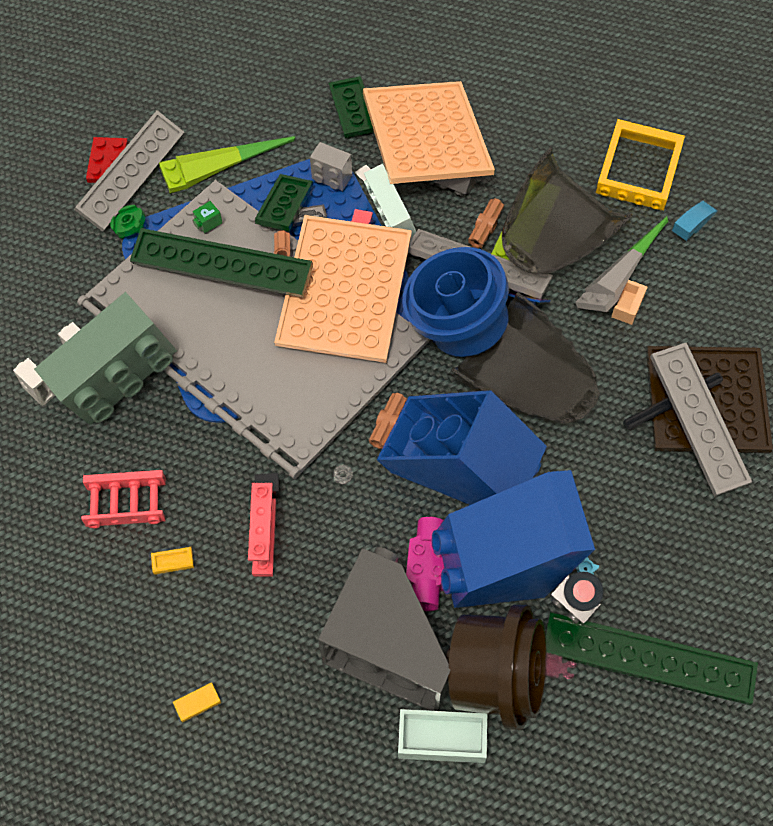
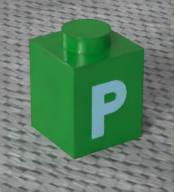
[192,201,222,234]

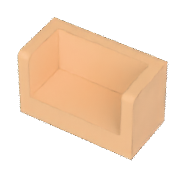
[612,280,647,325]

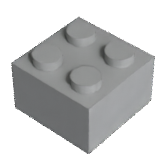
[310,142,352,191]

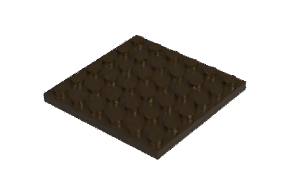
[646,346,773,453]

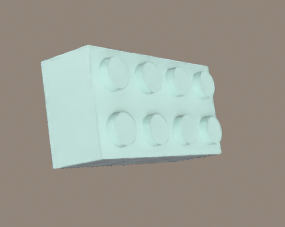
[364,164,416,238]
[398,709,487,763]

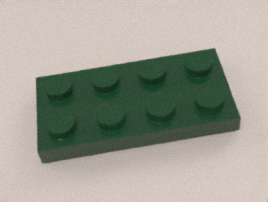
[329,76,374,138]
[255,174,313,232]

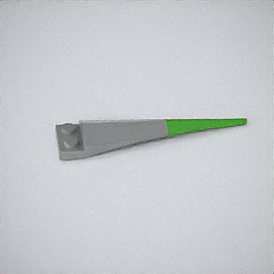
[576,217,668,312]

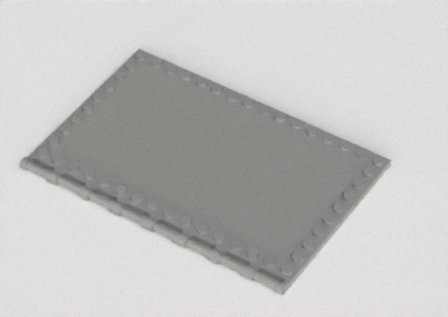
[77,180,430,479]

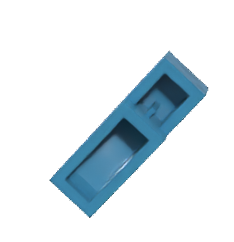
[672,201,717,241]

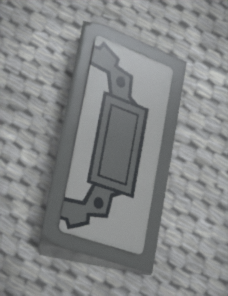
[292,204,327,227]

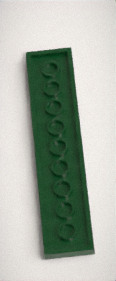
[130,228,313,298]
[546,612,758,706]

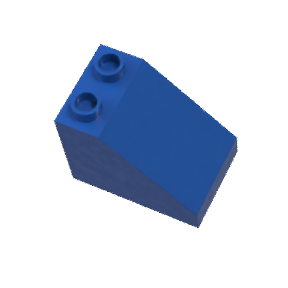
[377,390,547,505]
[431,470,595,608]

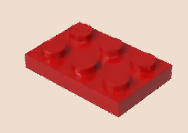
[86,137,129,183]

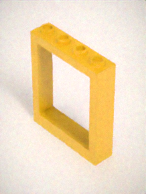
[596,119,685,211]

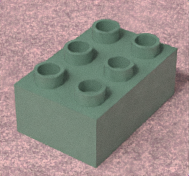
[34,291,177,425]

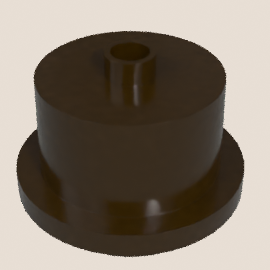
[446,604,547,730]

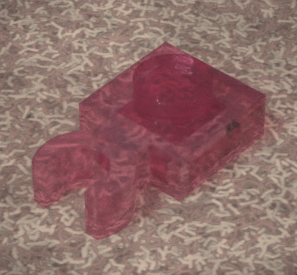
[546,653,576,679]

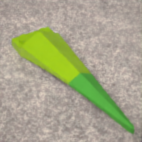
[159,136,295,193]

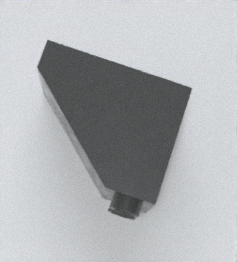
[318,547,450,711]

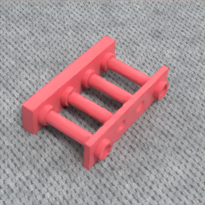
[82,470,166,528]
[248,483,276,577]

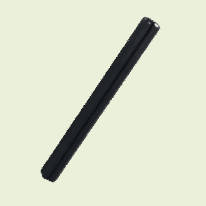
[623,373,723,430]

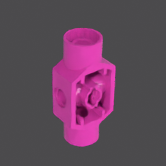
[406,517,445,611]

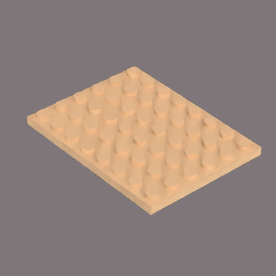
[363,81,495,184]
[274,215,412,363]

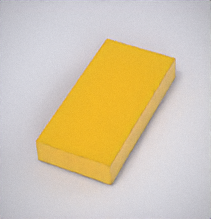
[151,547,194,574]
[173,682,221,722]

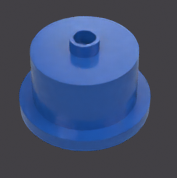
[402,247,509,357]

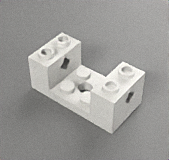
[13,322,80,406]

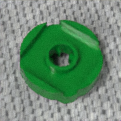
[110,205,145,238]

